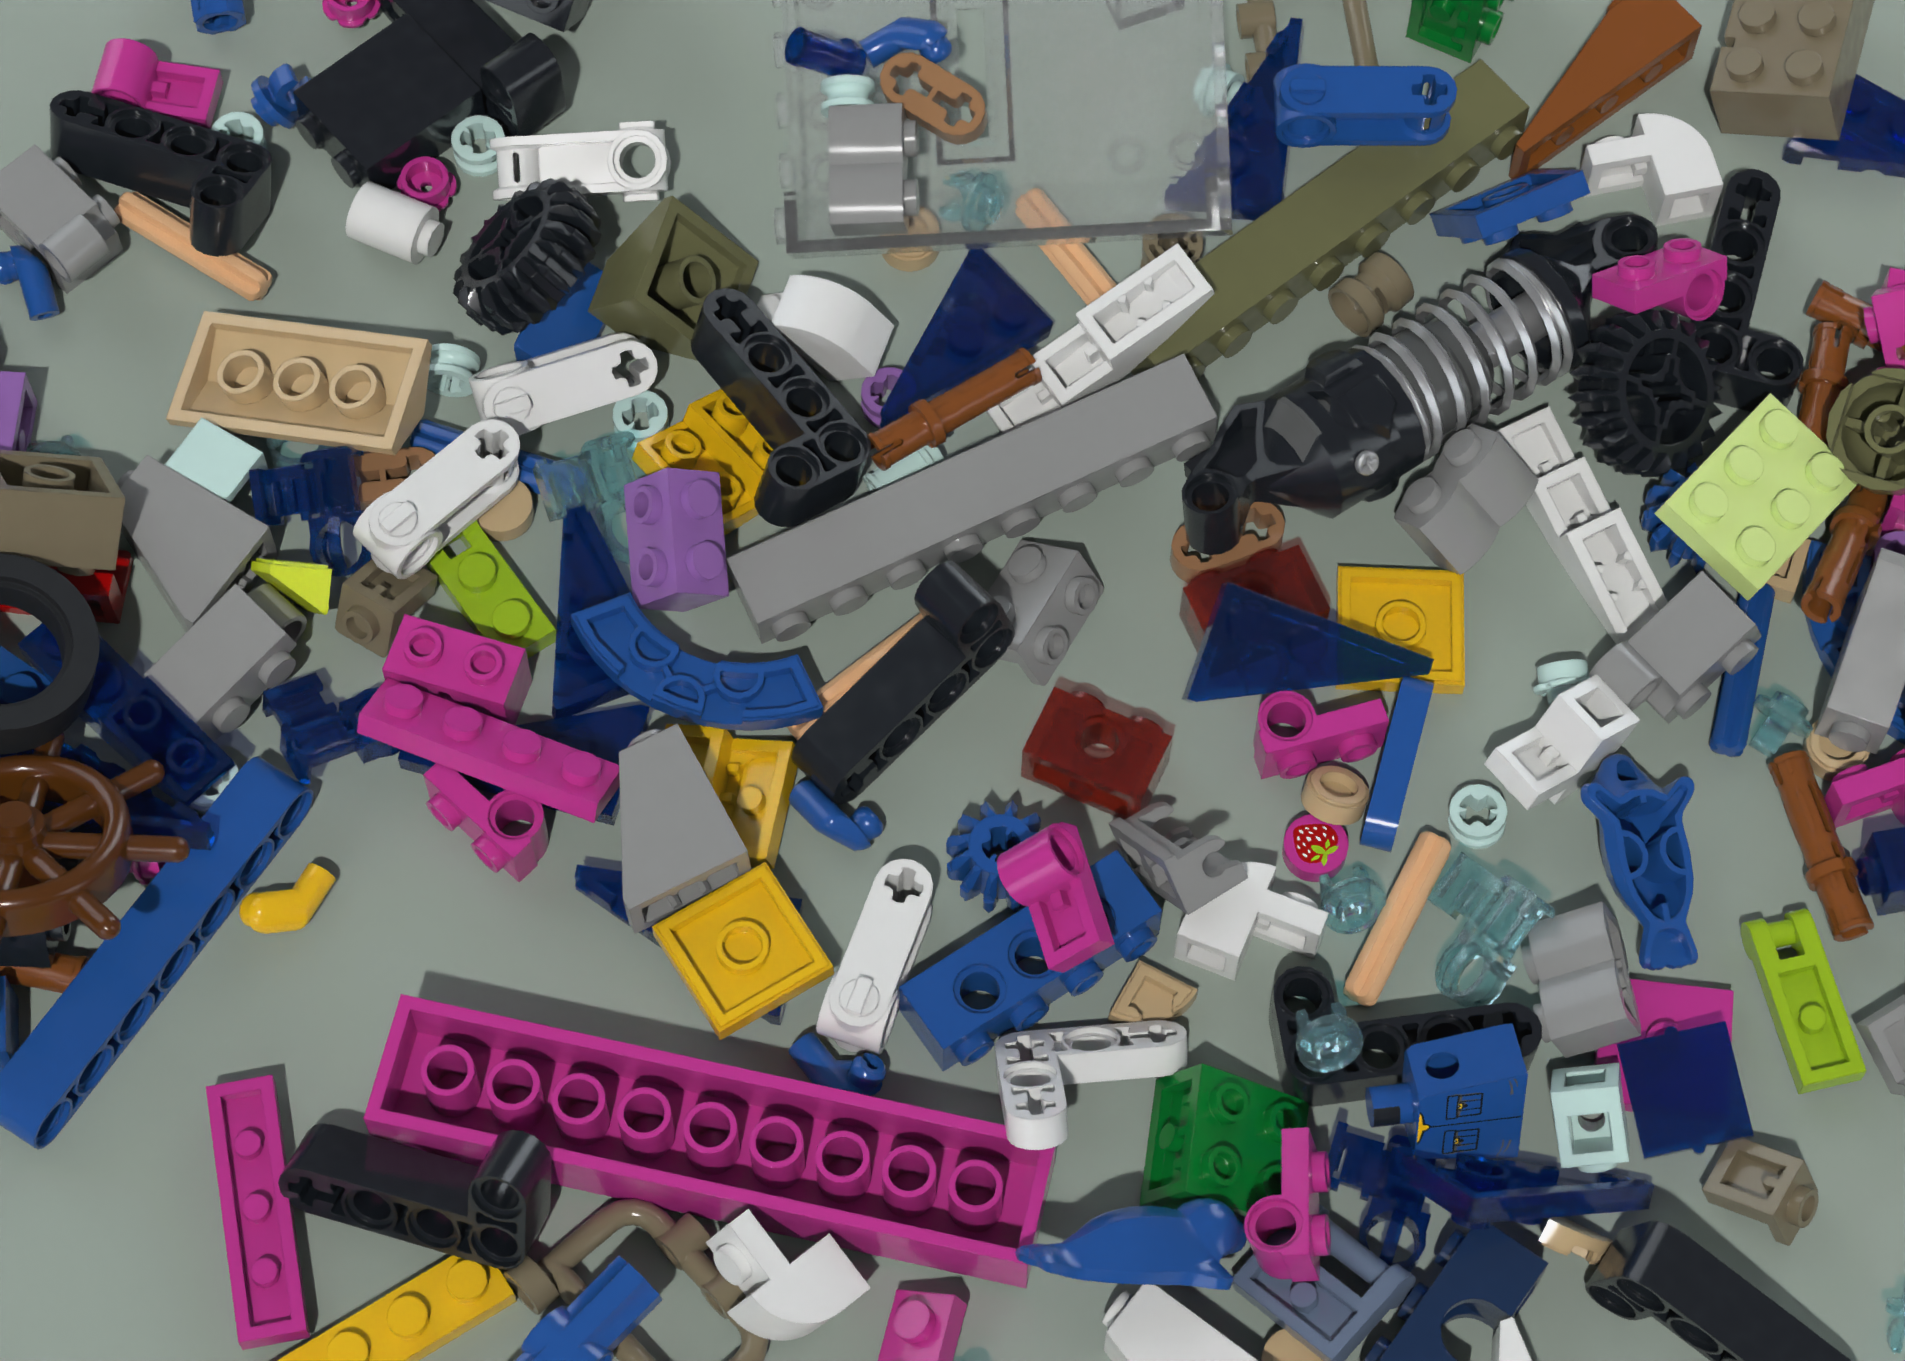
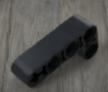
[377,0,566,137]
[50,90,272,257]
[1689,169,1803,412]
[691,288,871,527]
[791,561,1015,805]
[1269,966,1542,1107]
[278,1123,552,1270]
[1585,1221,1851,1361]

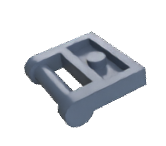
[1232,1203,1416,1361]

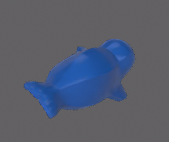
[1580,754,1698,971]
[1015,1198,1247,1290]

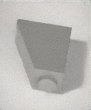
[117,455,278,632]
[1814,548,1905,754]
[619,723,751,934]

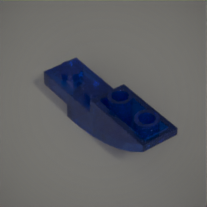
[18,623,235,808]

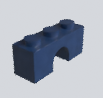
[1364,1216,1548,1361]

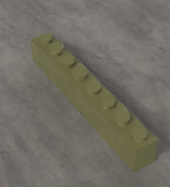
[1130,59,1530,380]

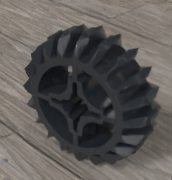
[453,178,602,336]
[1568,309,1724,477]

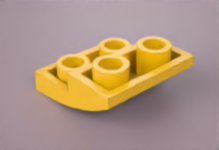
[632,389,774,536]

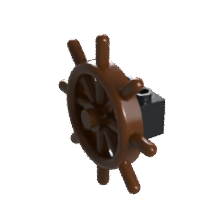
[0,733,190,968]

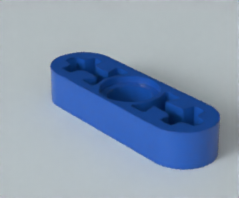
[1360,675,1434,853]

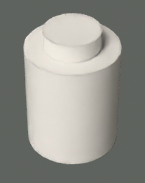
[346,181,444,264]

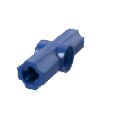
[515,1256,663,1361]

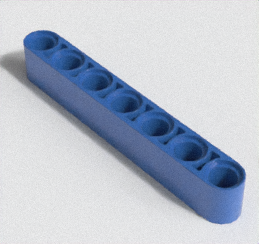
[0,756,313,1150]

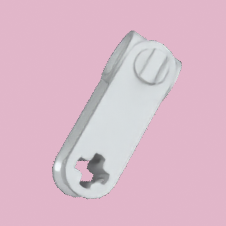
[489,121,671,202]
[469,332,658,435]
[353,419,520,579]
[816,859,933,1054]

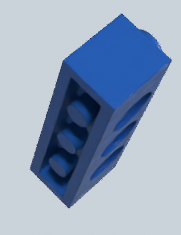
[899,850,1162,1072]

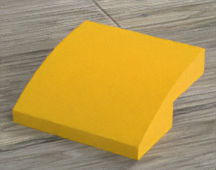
[665,724,797,869]

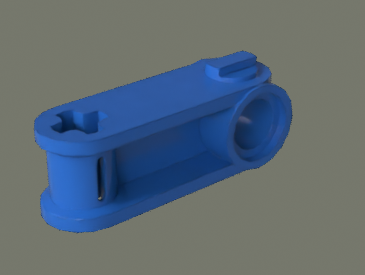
[1273,63,1457,148]

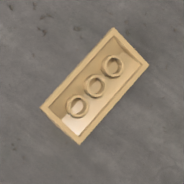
[166,311,432,455]

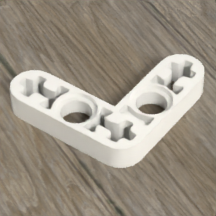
[995,1020,1188,1150]

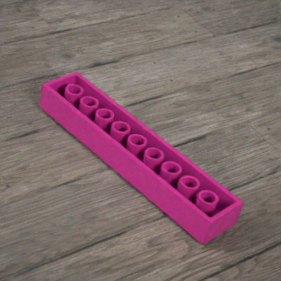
[363,994,1056,1288]

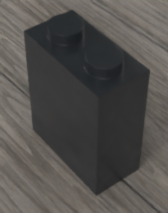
[293,13,486,189]

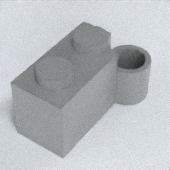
[0,144,123,294]
[1589,571,1762,724]
[144,583,307,742]

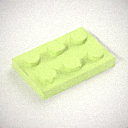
[1654,393,1856,601]

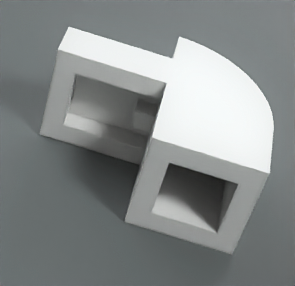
[1580,113,1724,227]
[757,275,894,381]
[1484,674,1640,810]
[1174,862,1329,981]
[705,1209,871,1341]

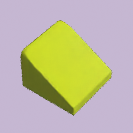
[251,558,332,615]

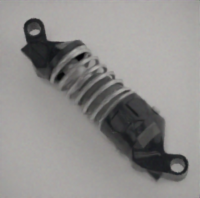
[1181,215,1658,555]

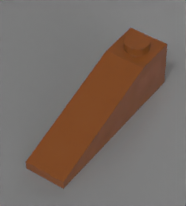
[1508,0,1702,179]

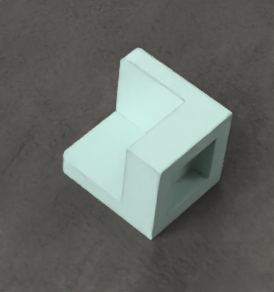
[165,417,271,503]

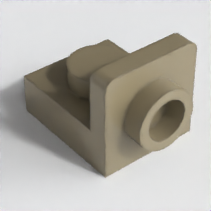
[335,559,438,658]
[1702,1135,1819,1246]

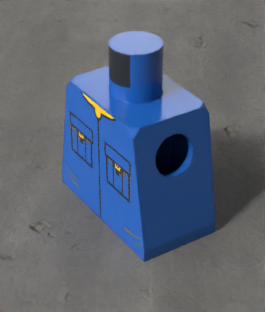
[1365,1023,1528,1159]

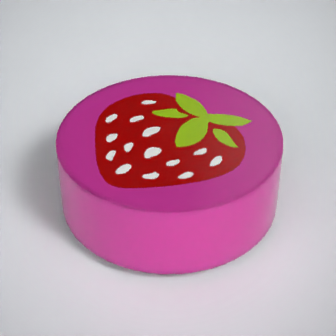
[1282,814,1349,882]

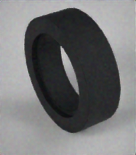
[0,553,99,755]

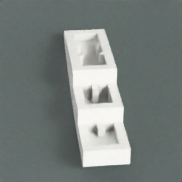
[986,243,1214,435]
[1495,406,1668,645]

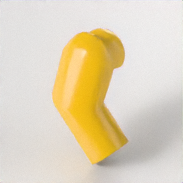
[239,863,336,934]

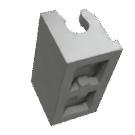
[1108,802,1248,915]

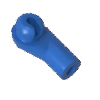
[859,17,952,68]
[0,245,60,321]
[789,780,884,851]
[788,1032,886,1096]

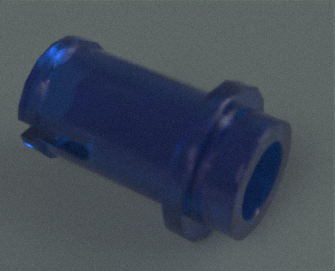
[785,27,866,77]

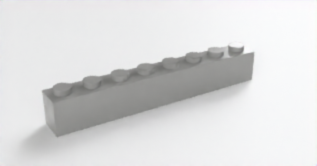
[726,354,1217,644]

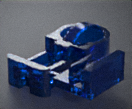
[249,446,372,577]
[262,672,402,784]
[1328,1121,1447,1272]

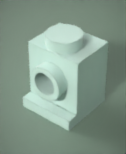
[1550,1063,1630,1173]

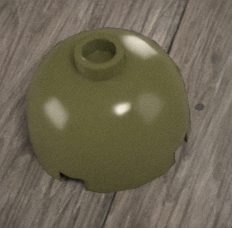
[1826,368,1905,496]

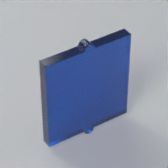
[1617,1021,1754,1160]

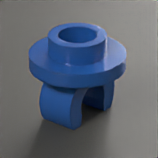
[251,63,311,129]

